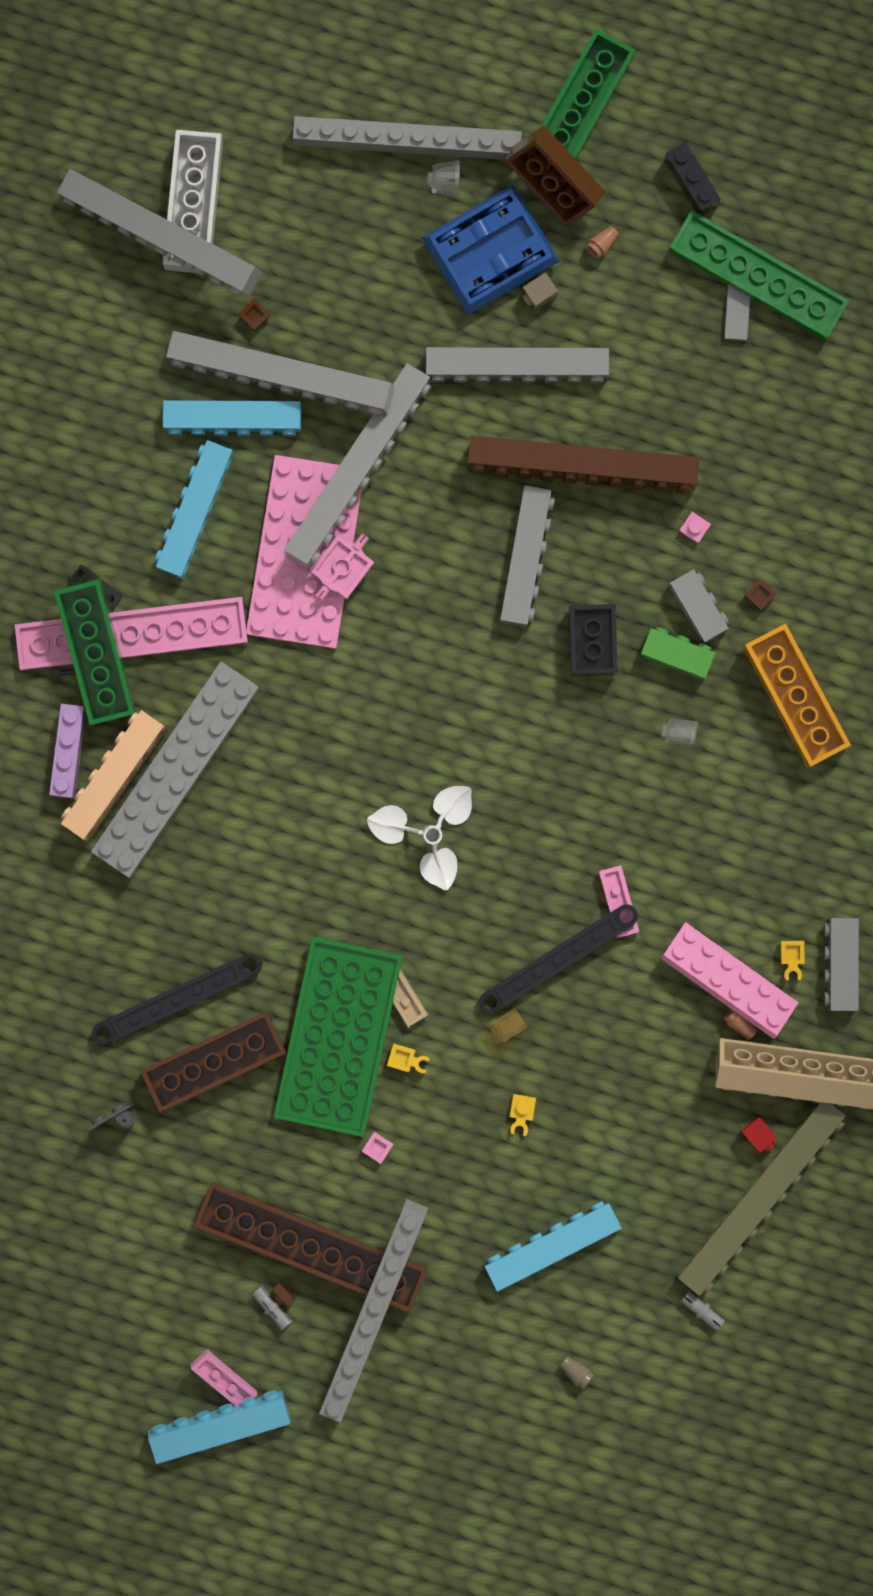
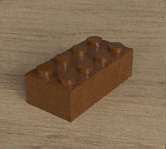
[505,125,605,227]

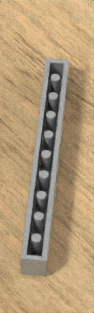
[293,116,522,160]
[57,169,262,296]
[166,331,394,416]
[284,363,432,570]
[319,1199,428,1423]

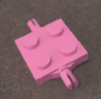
[310,533,374,601]

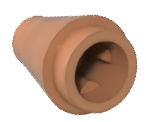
[586,226,619,259]
[723,1009,757,1040]

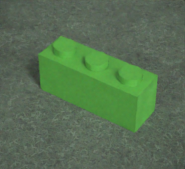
[640,627,715,681]

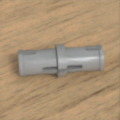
[252,1286,293,1331]
[680,1290,725,1332]

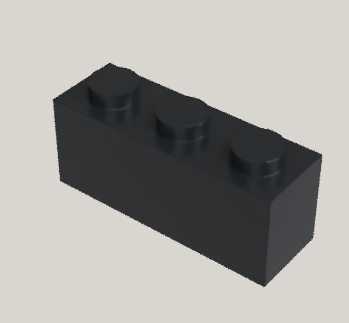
[664,141,721,216]

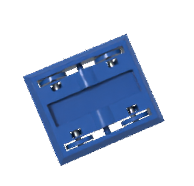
[421,184,560,315]

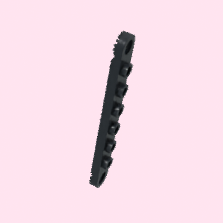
[479,904,638,1014]
[92,953,262,1045]

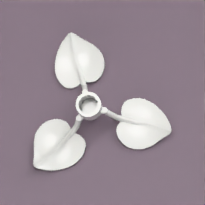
[367,786,472,890]

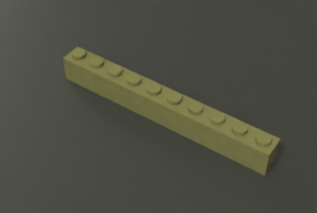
[676,1102,846,1296]

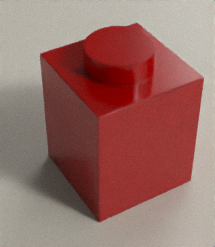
[740,1116,777,1153]

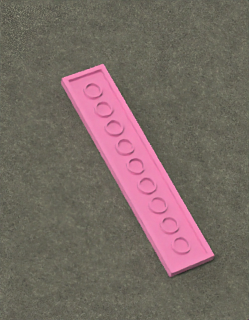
[15,597,248,671]

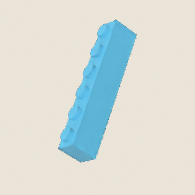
[163,401,301,436]
[154,440,234,580]
[484,1201,622,1292]
[148,1390,291,1464]

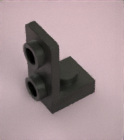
[67,564,123,613]

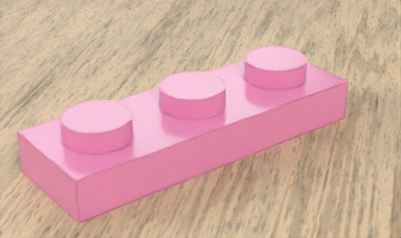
[599,865,639,938]
[191,1349,257,1406]

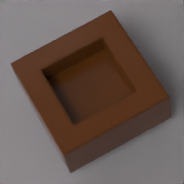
[238,298,271,332]
[744,579,777,611]
[272,1282,296,1306]

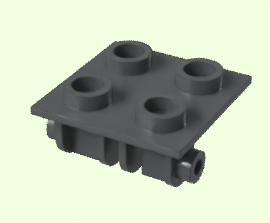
[88,1102,135,1130]

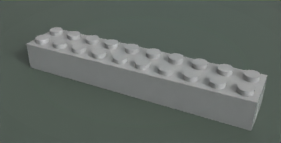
[91,662,260,879]

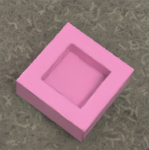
[679,512,711,544]
[362,1132,394,1164]

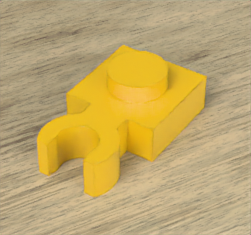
[780,941,805,980]
[387,1044,430,1073]
[510,1094,536,1136]

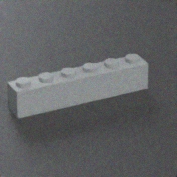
[500,485,555,627]

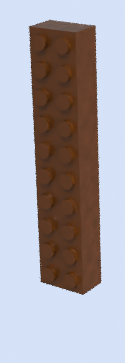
[468,435,700,495]
[194,1182,428,1313]

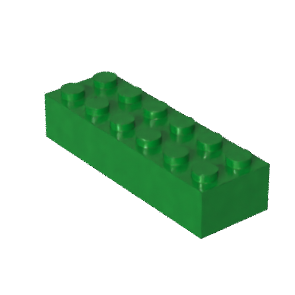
[541,29,636,160]
[54,578,136,725]

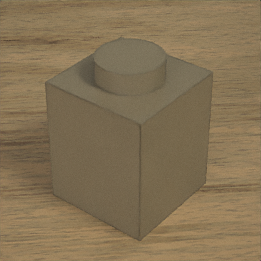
[521,272,558,310]

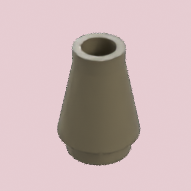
[559,1356,595,1390]

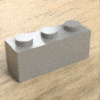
[669,569,729,644]

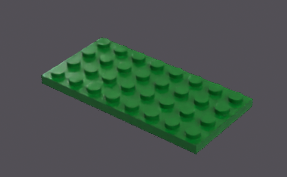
[274,936,403,1137]

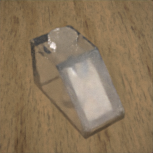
[427,160,460,194]
[661,719,698,748]

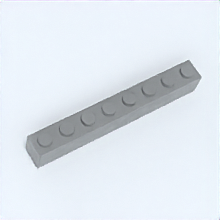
[426,347,609,383]

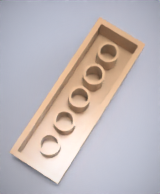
[61,710,167,842]

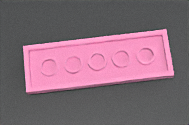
[661,922,799,1039]

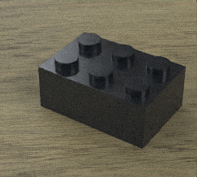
[569,604,618,677]

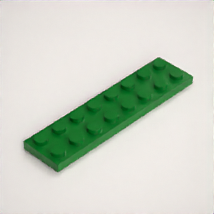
[669,210,849,340]

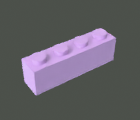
[49,704,86,799]

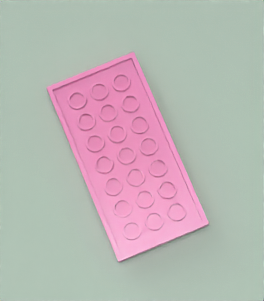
[246,455,362,649]

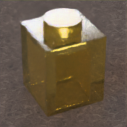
[491,1008,528,1042]

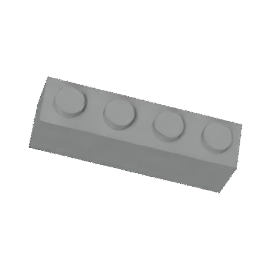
[824,918,859,1011]

